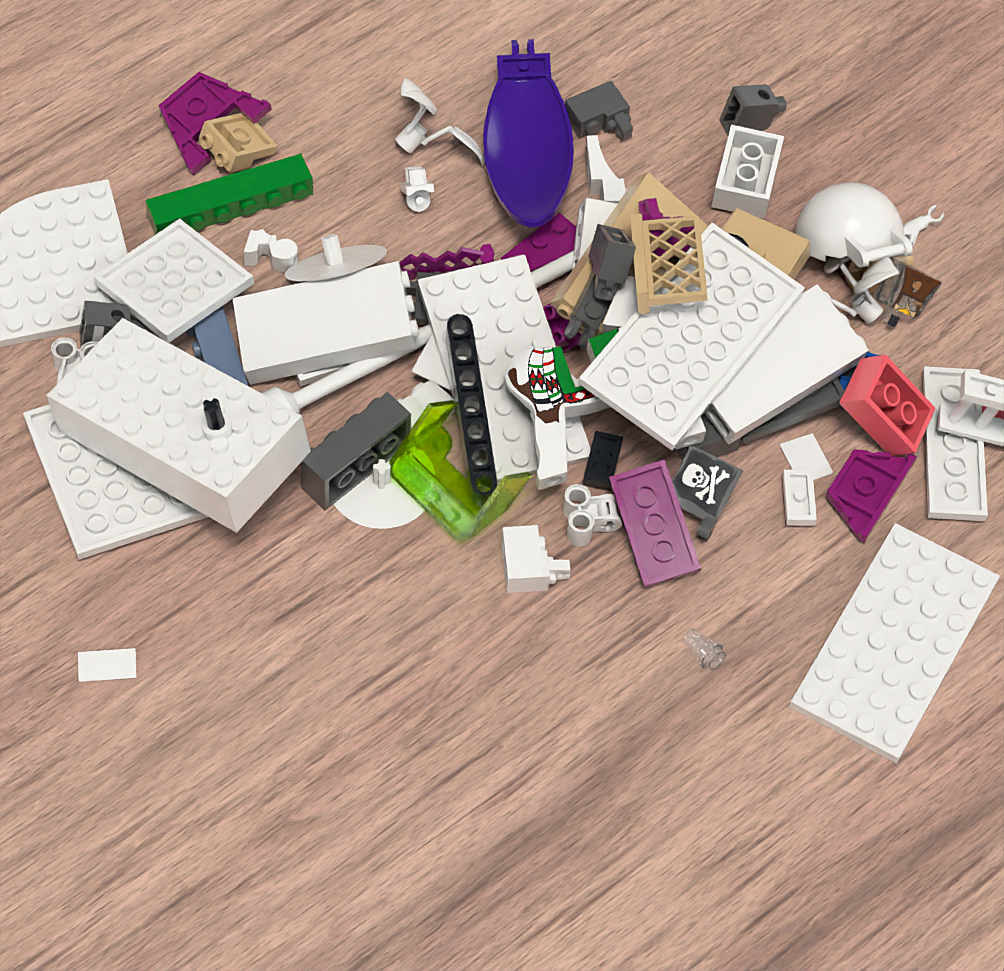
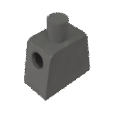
[719,84,787,135]

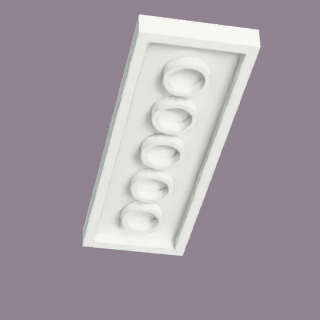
[922,366,988,521]

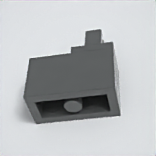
[565,81,633,141]
[588,224,636,301]

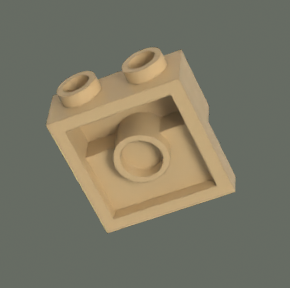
[199,113,278,173]

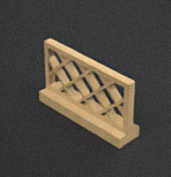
[630,213,708,314]

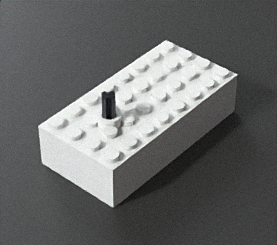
[46,318,311,533]

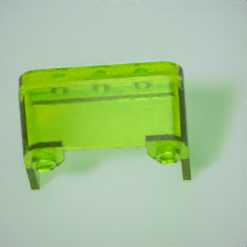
[389,400,532,540]

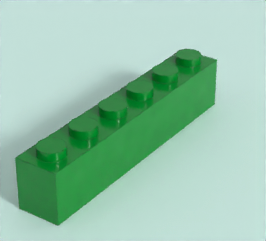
[145,153,313,235]

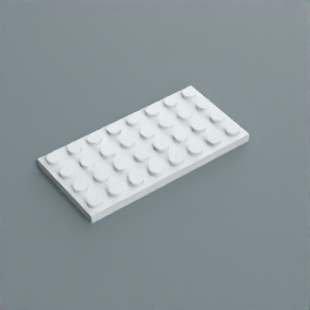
[578,223,805,451]
[417,254,591,487]
[789,523,1000,763]

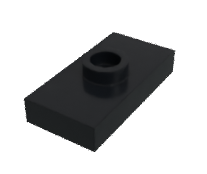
[583,431,623,490]

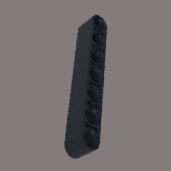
[446,314,497,506]

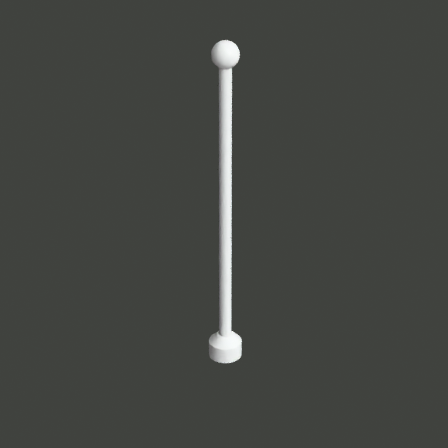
[262,251,574,414]

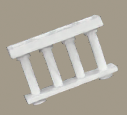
[938,370,1004,446]

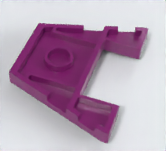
[158,72,272,176]

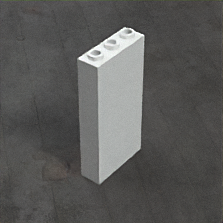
[233,261,419,385]
[704,284,869,445]

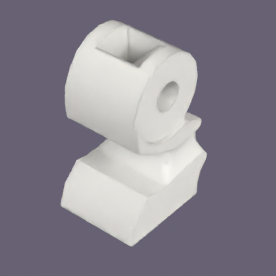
[244,229,298,272]

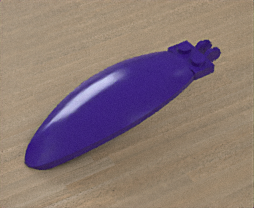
[483,39,574,228]

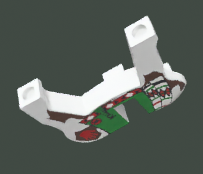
[505,327,706,490]

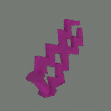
[399,244,495,280]

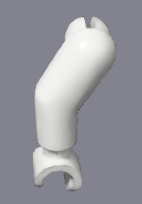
[903,205,944,247]

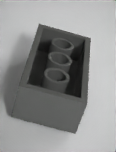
[301,392,411,511]

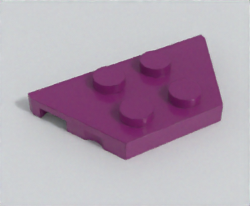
[826,449,917,543]

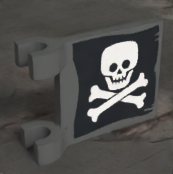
[672,445,743,542]

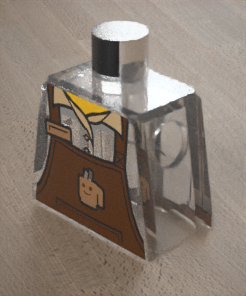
[875,257,942,327]

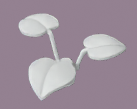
[395,78,485,167]
[824,256,899,324]

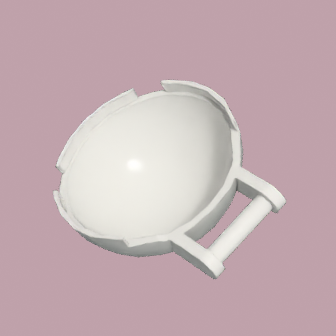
[794,182,913,268]

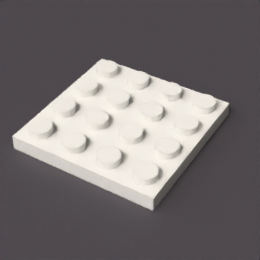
[94,219,254,343]

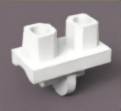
[400,166,434,212]

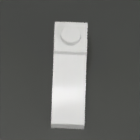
[585,135,627,204]

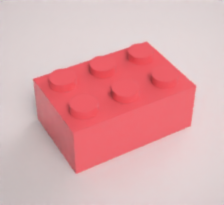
[839,354,936,456]

